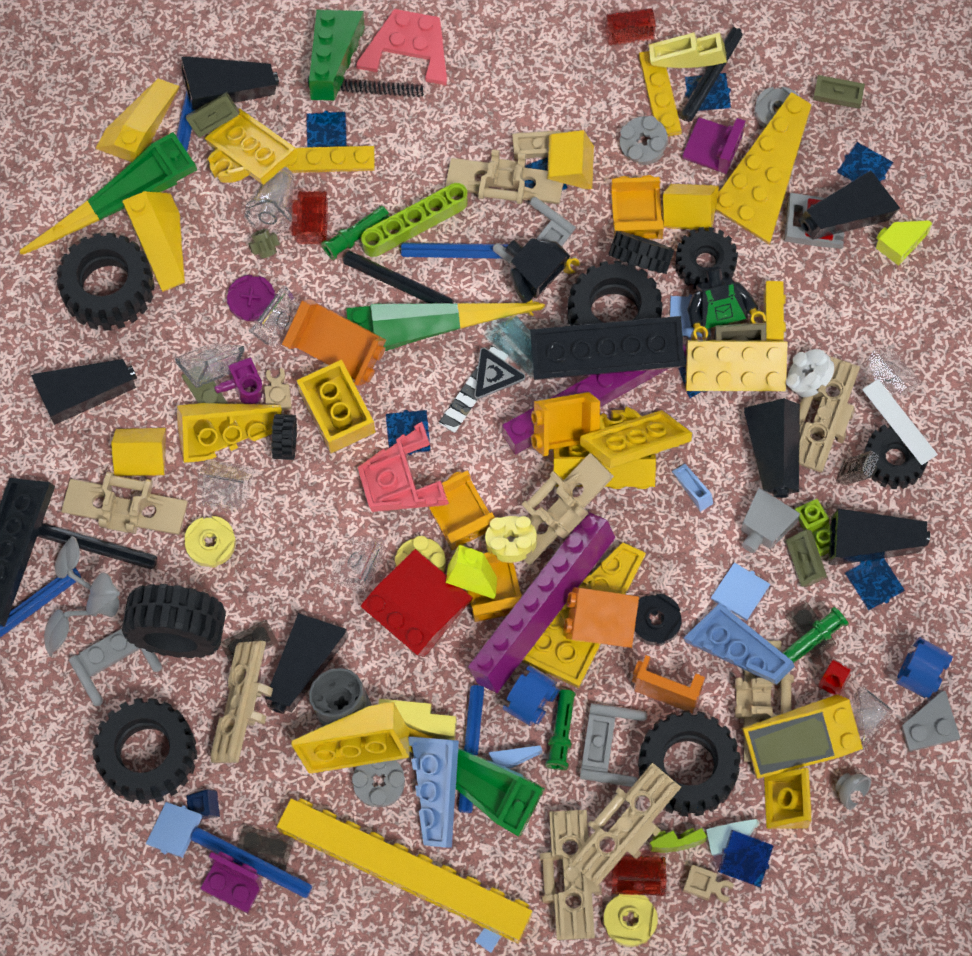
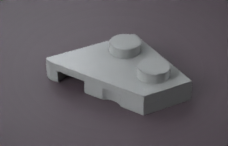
[901,691,960,752]

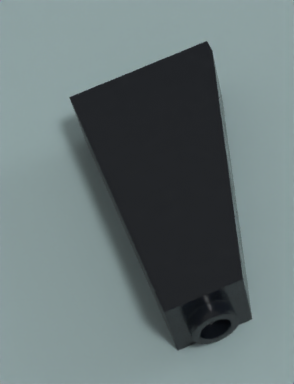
[181,56,279,110]
[798,171,900,240]
[31,359,138,425]
[744,398,800,498]
[828,509,930,565]
[265,613,348,714]

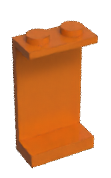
[282,299,386,386]

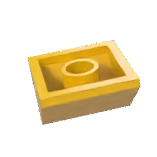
[547,130,594,189]
[663,184,719,231]
[111,428,166,476]
[764,767,812,829]

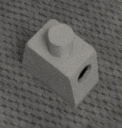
[741,488,800,553]

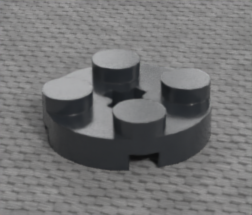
[634,594,682,646]

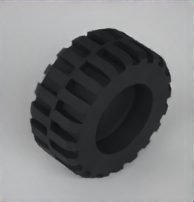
[57,232,155,331]
[567,261,663,326]
[122,584,226,658]
[92,698,197,804]
[638,710,741,817]

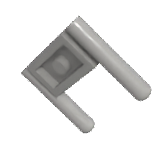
[493,197,577,263]
[69,629,162,706]
[580,703,647,787]

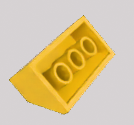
[553,444,656,489]

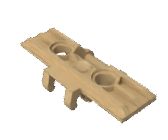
[445,149,563,205]
[799,356,860,473]
[509,453,614,565]
[61,472,188,535]
[211,641,273,763]
[735,641,794,762]
[569,763,681,886]
[540,810,602,941]

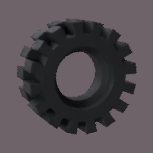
[271,414,297,460]

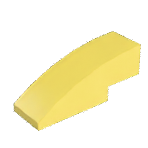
[649,32,727,68]
[378,699,457,740]

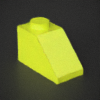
[876,220,932,266]
[446,545,497,599]

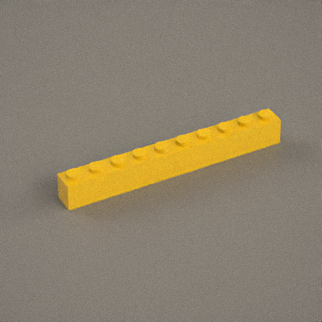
[277,798,533,944]

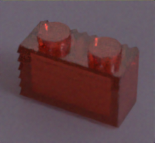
[605,8,656,46]
[292,191,328,244]
[611,854,667,896]

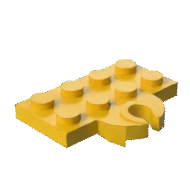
[205,108,299,185]
[580,406,692,468]

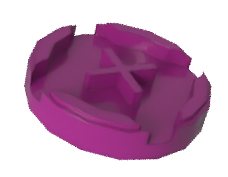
[227,275,275,321]

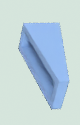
[672,464,713,512]
[489,745,542,769]

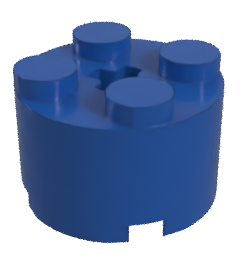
[896,637,953,698]
[503,665,560,726]

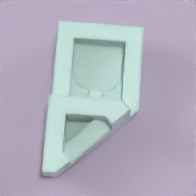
[706,819,759,856]

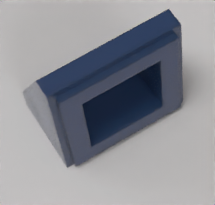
[186,789,220,820]

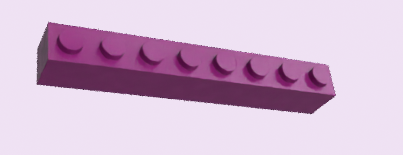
[502,345,686,455]
[468,511,616,693]

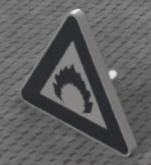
[474,348,525,399]

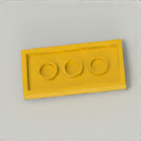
[685,340,788,391]

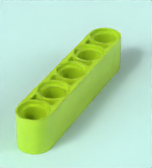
[361,183,468,257]

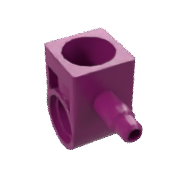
[214,357,263,404]

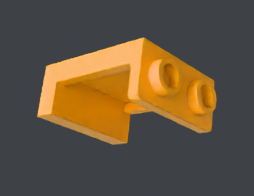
[611,175,664,239]
[531,392,600,457]
[428,470,495,550]
[467,552,523,622]

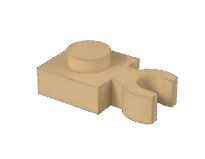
[264,368,292,410]
[683,865,734,903]

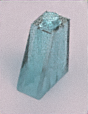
[485,315,534,378]

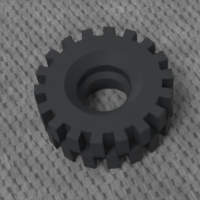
[675,227,738,290]
[608,231,674,274]
[863,425,928,489]

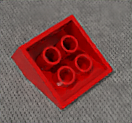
[360,549,473,657]

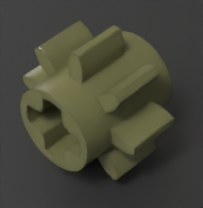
[248,229,280,259]

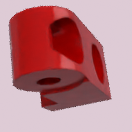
[818,659,852,695]

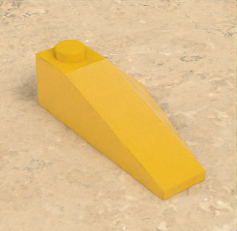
[96,78,179,162]
[122,191,185,292]
[177,403,282,463]

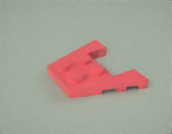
[356,9,447,85]
[358,422,449,512]

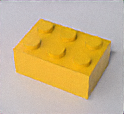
[296,360,376,454]

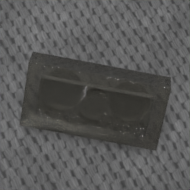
[836,451,879,485]
[785,602,836,659]
[221,620,278,666]

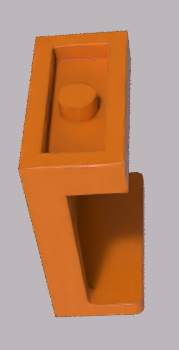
[563,587,639,648]
[632,655,705,714]

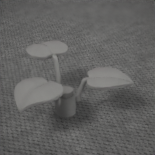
[44,536,120,657]

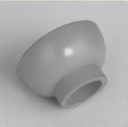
[835,773,871,810]

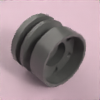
[309,668,372,727]

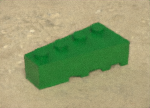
[309,10,365,101]

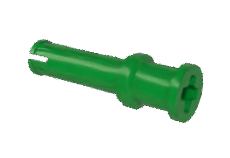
[321,205,390,260]
[782,606,849,663]
[545,689,576,771]

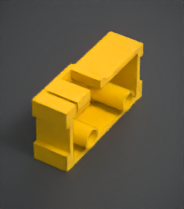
[763,281,786,341]

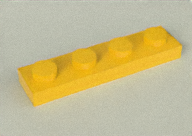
[639,51,682,137]
[279,146,375,173]

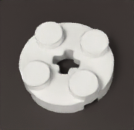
[786,349,834,397]

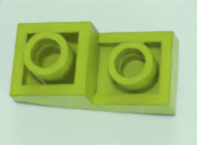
[795,499,830,557]
[649,828,707,853]

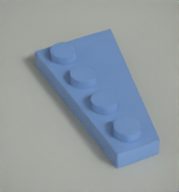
[684,603,795,685]
[408,737,459,848]

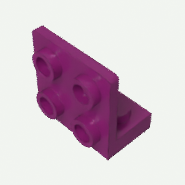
[682,117,746,174]
[200,852,263,914]

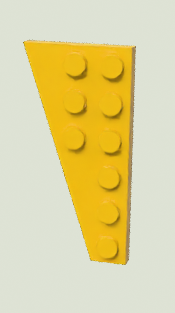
[715,92,812,245]
[522,543,646,689]

